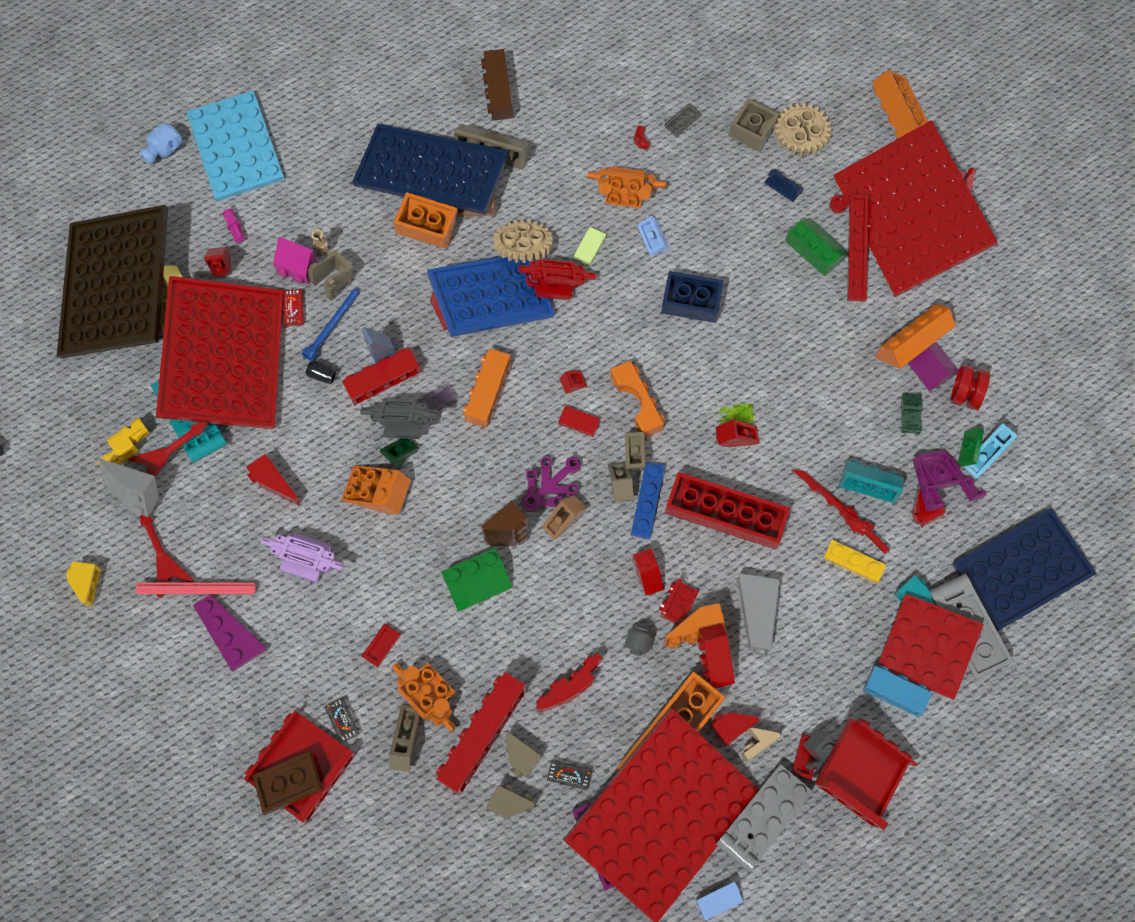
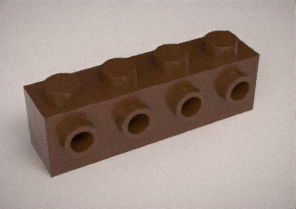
[481,49,513,121]

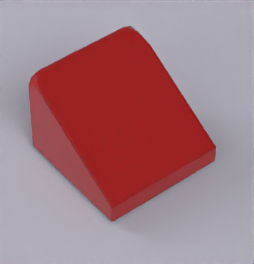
[559,370,587,394]

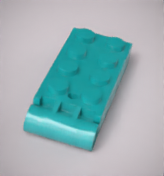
[150,381,227,463]

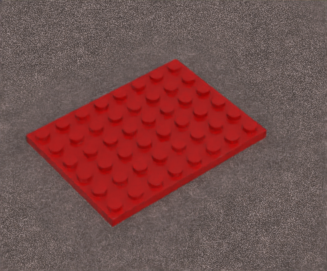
[833,120,998,297]
[156,276,283,429]
[563,708,759,922]

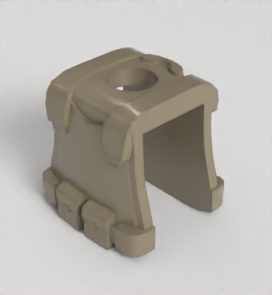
[308,251,353,301]

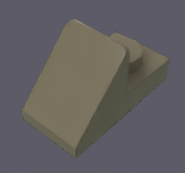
[625,432,646,469]

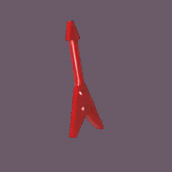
[129,421,208,478]
[140,515,194,598]

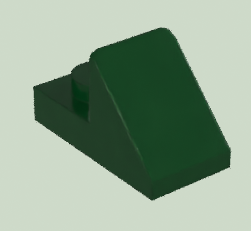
[380,438,419,470]

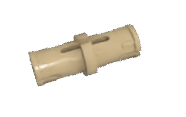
[311,229,329,257]

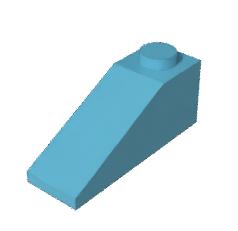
[964,423,1019,478]

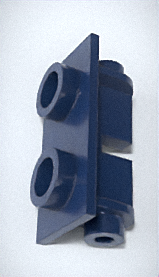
[764,169,803,202]

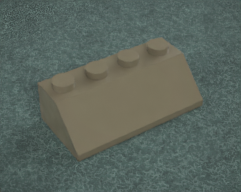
[454,124,530,170]

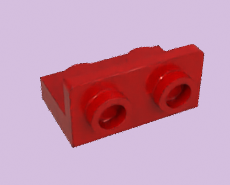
[659,578,699,625]

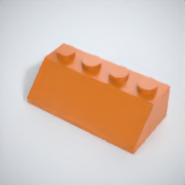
[872,69,928,138]
[875,304,956,369]

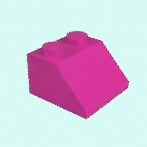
[273,237,317,284]

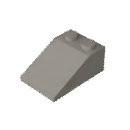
[99,459,159,517]

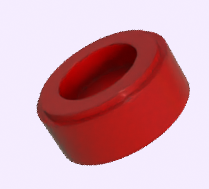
[829,195,848,214]

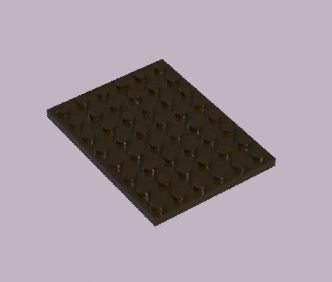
[57,205,168,359]

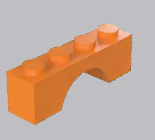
[610,360,665,438]

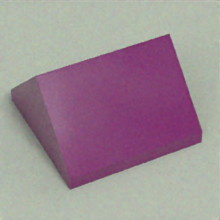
[908,343,959,392]

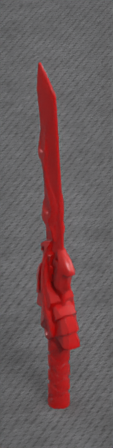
[791,470,890,554]

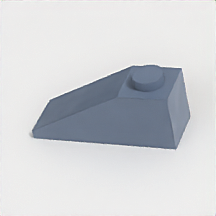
[361,327,398,364]

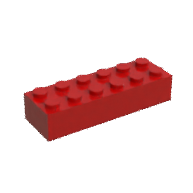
[665,472,790,550]
[436,672,526,796]

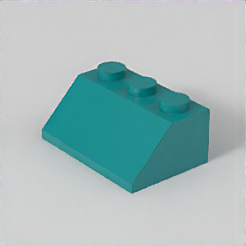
[838,460,904,504]

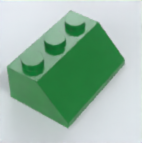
[785,218,848,276]
[441,548,512,612]

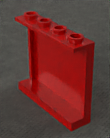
[244,710,356,824]
[814,718,918,830]

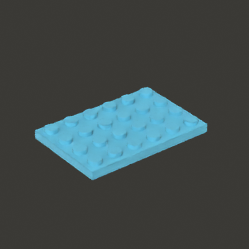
[186,91,285,202]

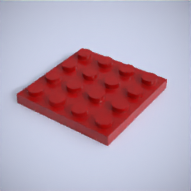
[877,594,984,700]

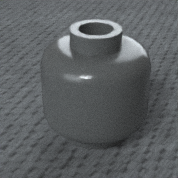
[625,625,653,656]

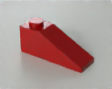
[246,454,301,505]

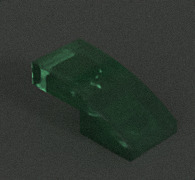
[901,393,922,434]

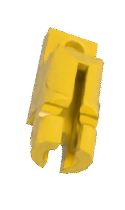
[97,417,150,465]

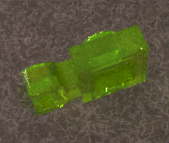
[719,404,754,424]

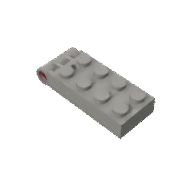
[929,574,1014,680]
[716,764,813,872]

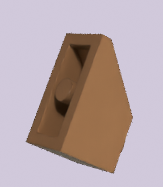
[542,495,587,540]

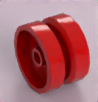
[950,364,990,411]

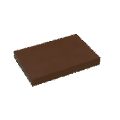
[252,751,323,815]

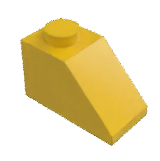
[66,561,101,607]

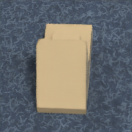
[742,728,781,762]

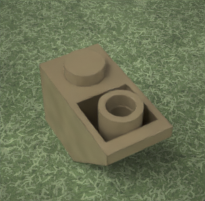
[487,784,535,819]

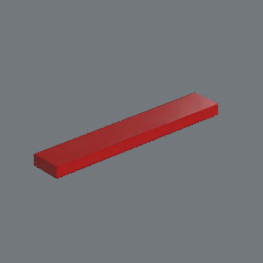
[847,194,869,302]

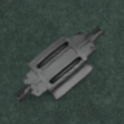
[360,399,438,439]

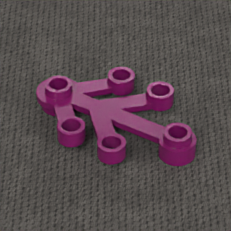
[521,457,581,512]

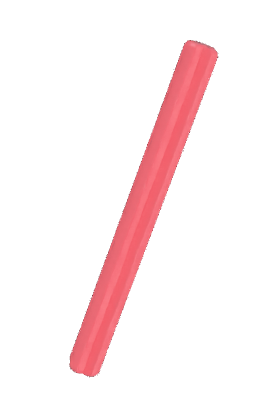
[136,582,256,594]

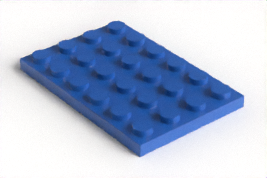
[427,257,555,337]

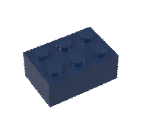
[661,271,724,323]

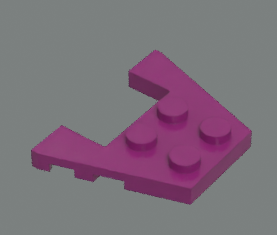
[912,450,986,512]

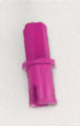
[222,209,245,243]

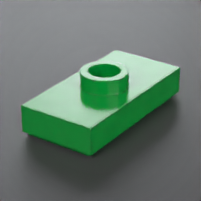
[958,428,984,467]

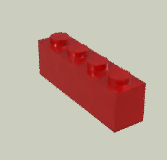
[342,348,421,406]

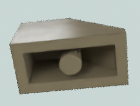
[608,462,634,502]
[505,732,541,778]

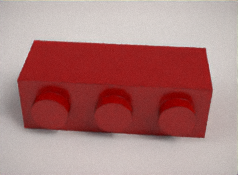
[696,623,735,689]

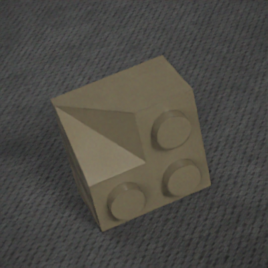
[729,99,779,152]

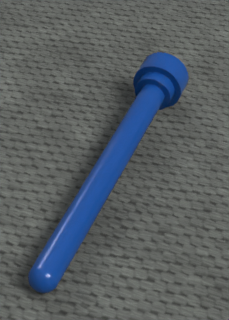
[301,288,359,362]

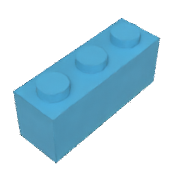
[862,665,932,718]

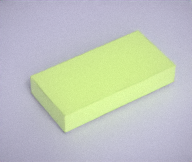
[574,227,606,266]

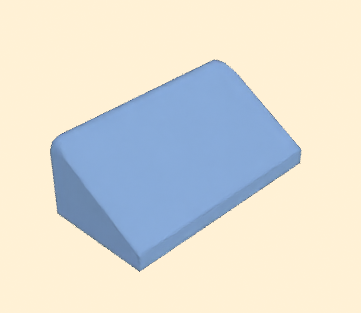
[637,216,670,256]
[696,882,743,921]

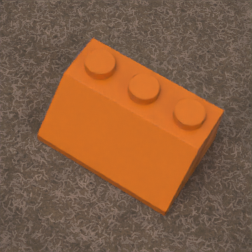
[393,192,458,249]

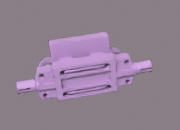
[261,533,345,583]

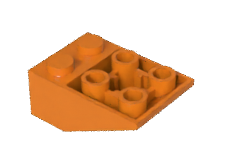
[341,466,411,515]
[663,603,726,649]

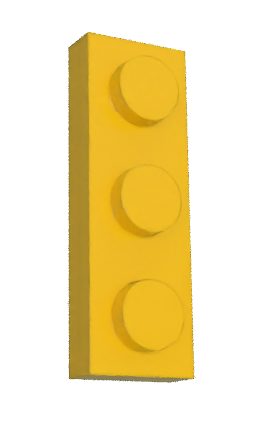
[823,540,886,584]

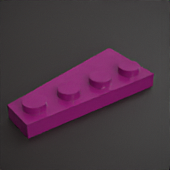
[193,595,267,672]

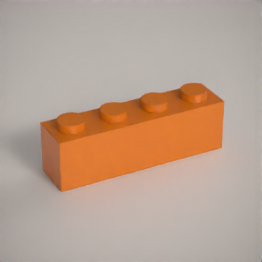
[463,348,511,428]

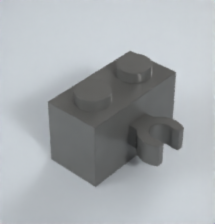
[803,731,835,778]

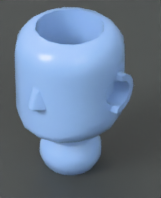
[139,122,182,164]

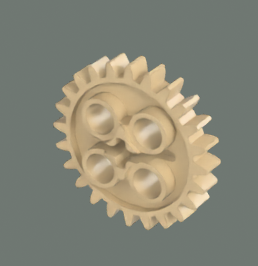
[773,102,832,157]
[493,219,553,263]

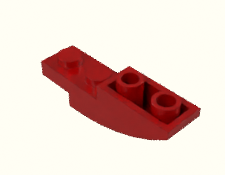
[536,652,602,712]

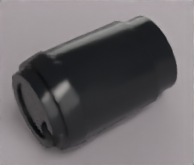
[306,361,336,384]

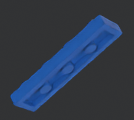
[631,462,665,540]

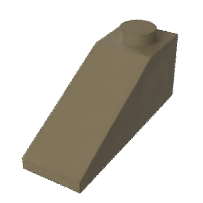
[389,705,420,772]

